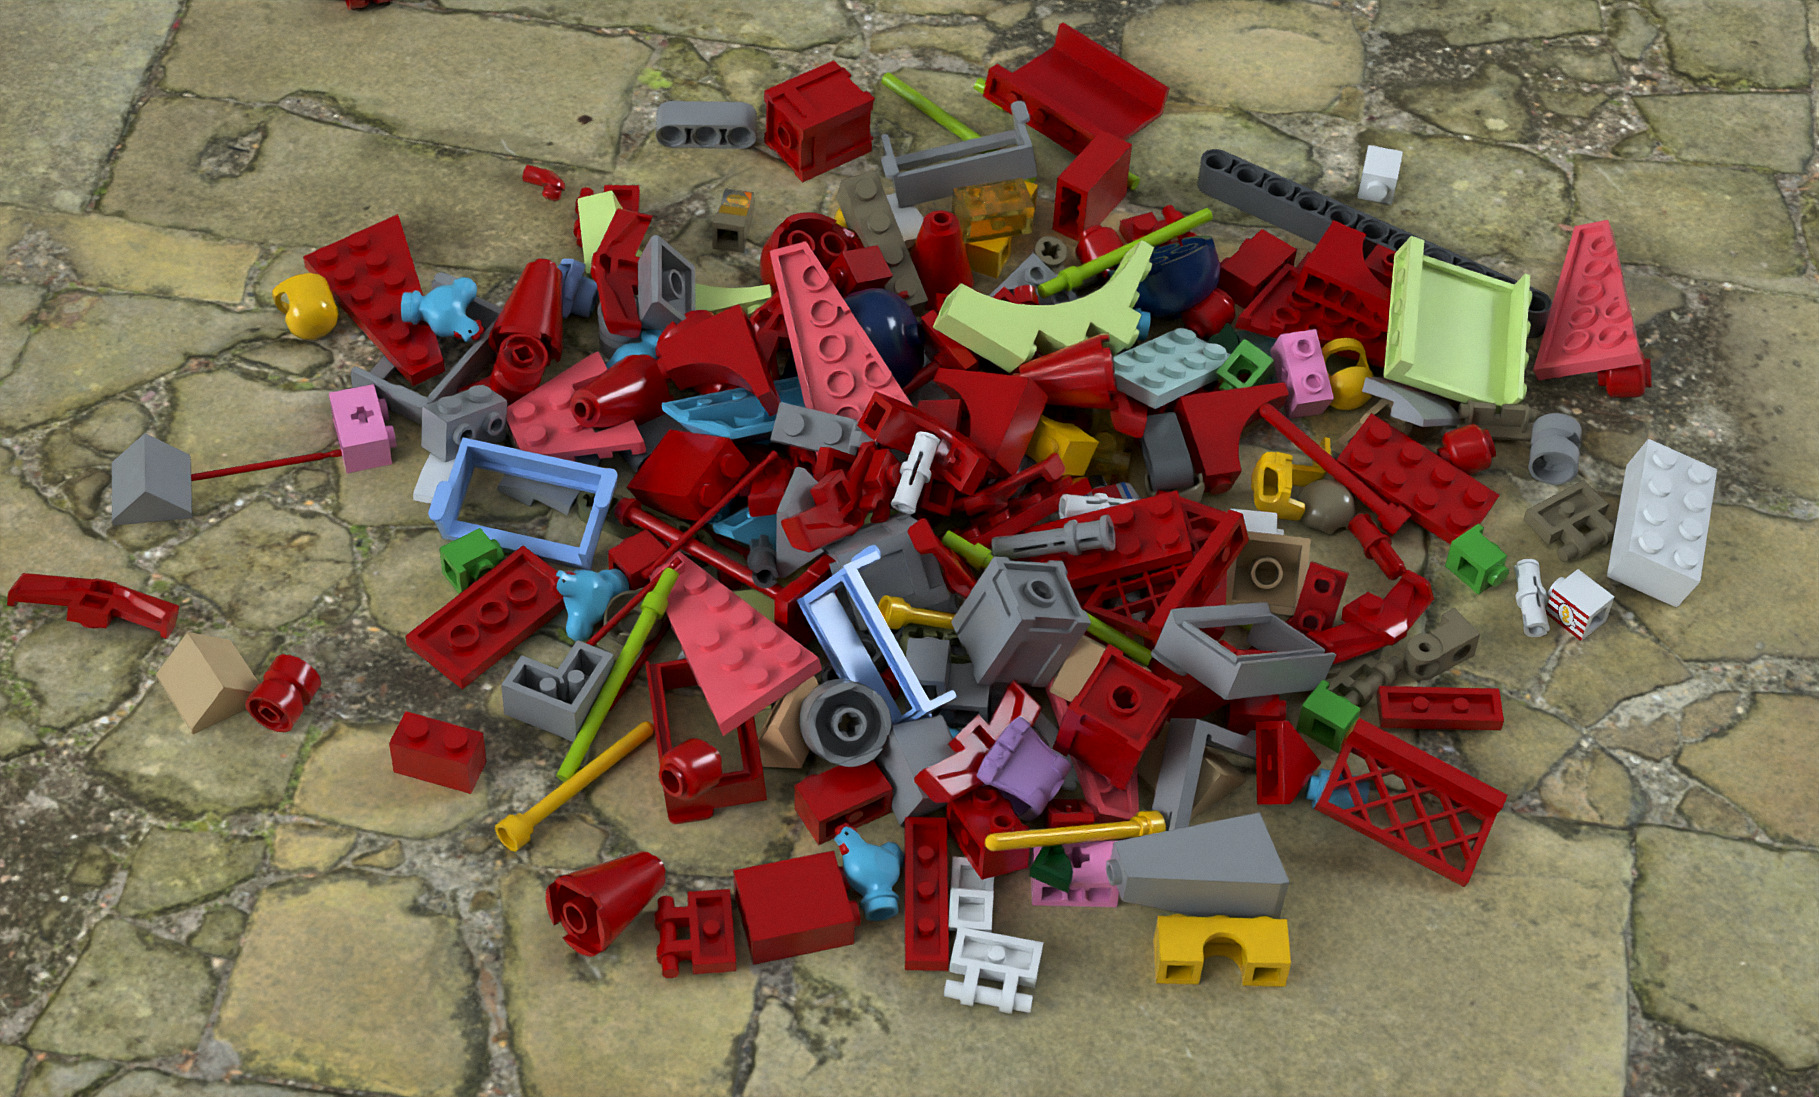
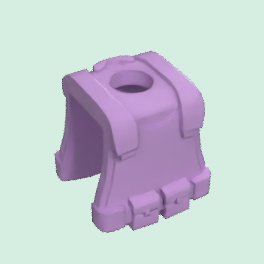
[977,716,1072,821]

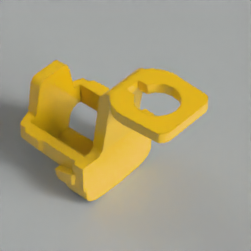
[1251,437,1331,521]

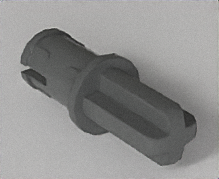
[747,534,778,588]

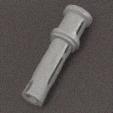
[991,515,1116,560]

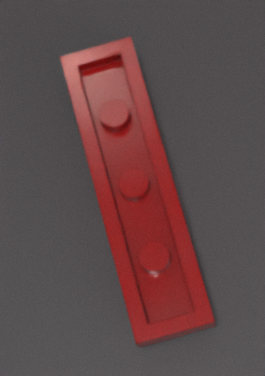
[904,817,949,971]

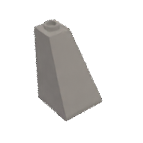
[1106,812,1289,919]

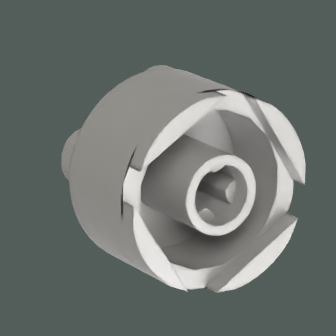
[799,679,891,767]

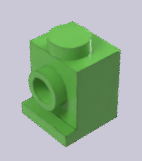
[1216,338,1276,391]
[1445,523,1509,595]
[439,528,505,594]
[1296,679,1361,753]

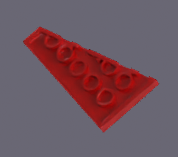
[303,214,445,386]
[1235,263,1387,368]

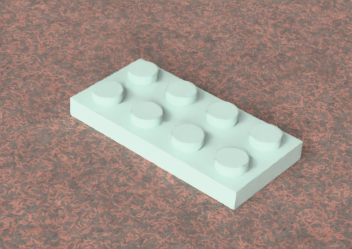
[1113,328,1231,409]

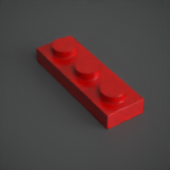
[1376,686,1504,731]

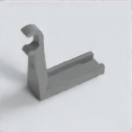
[1152,718,1256,831]

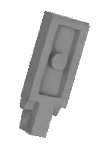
[770,402,881,456]

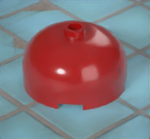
[759,212,864,293]

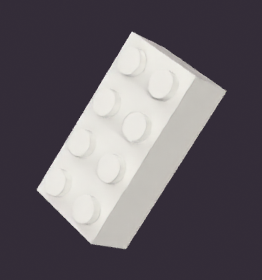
[1607,439,1717,607]

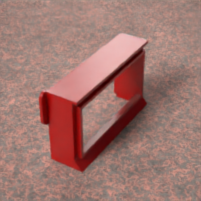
[645,659,767,824]

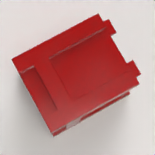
[764,60,875,183]
[1052,644,1182,791]

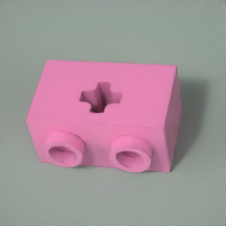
[1270,329,1334,419]
[329,384,397,473]
[1031,840,1119,907]

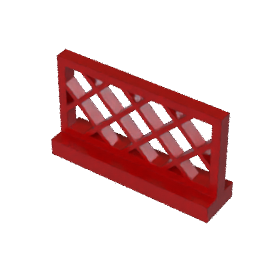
[1082,502,1249,648]
[1314,718,1508,887]

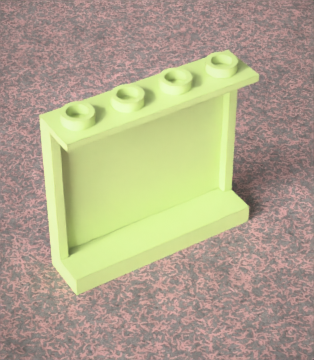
[1384,236,1532,413]

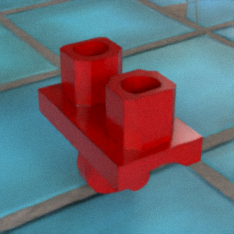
[1291,561,1349,634]

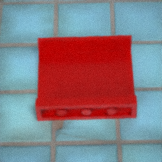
[983,22,1170,156]

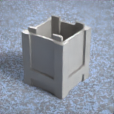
[815,512,950,631]
[951,556,1091,687]

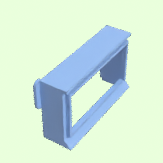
[428,437,618,571]
[796,545,957,725]

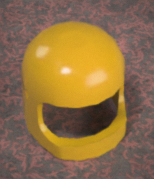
[272,273,338,340]
[1321,338,1373,411]

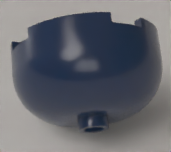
[1108,235,1221,320]
[844,288,926,389]

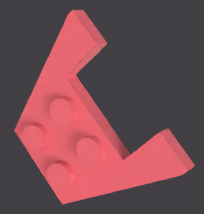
[506,351,647,462]

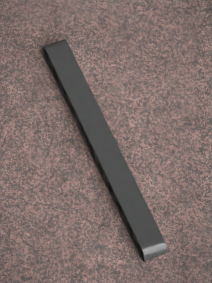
[1197,149,1552,338]

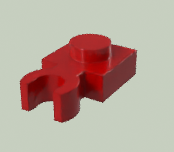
[859,449,902,523]

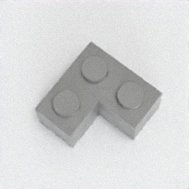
[904,637,993,728]
[501,640,614,742]

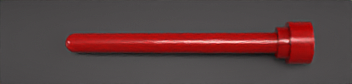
[1259,404,1412,537]

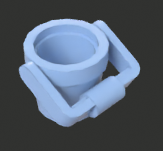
[557,259,599,319]

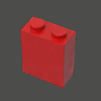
[1052,130,1132,242]
[626,429,750,521]
[733,850,861,965]

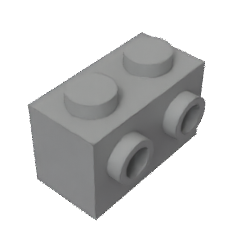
[421,384,507,462]

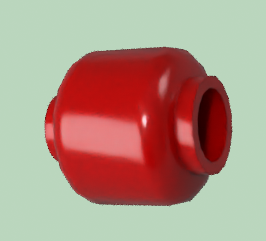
[1075,225,1124,280]
[1181,288,1236,341]
[1598,350,1652,398]
[1437,424,1496,476]
[659,738,722,801]

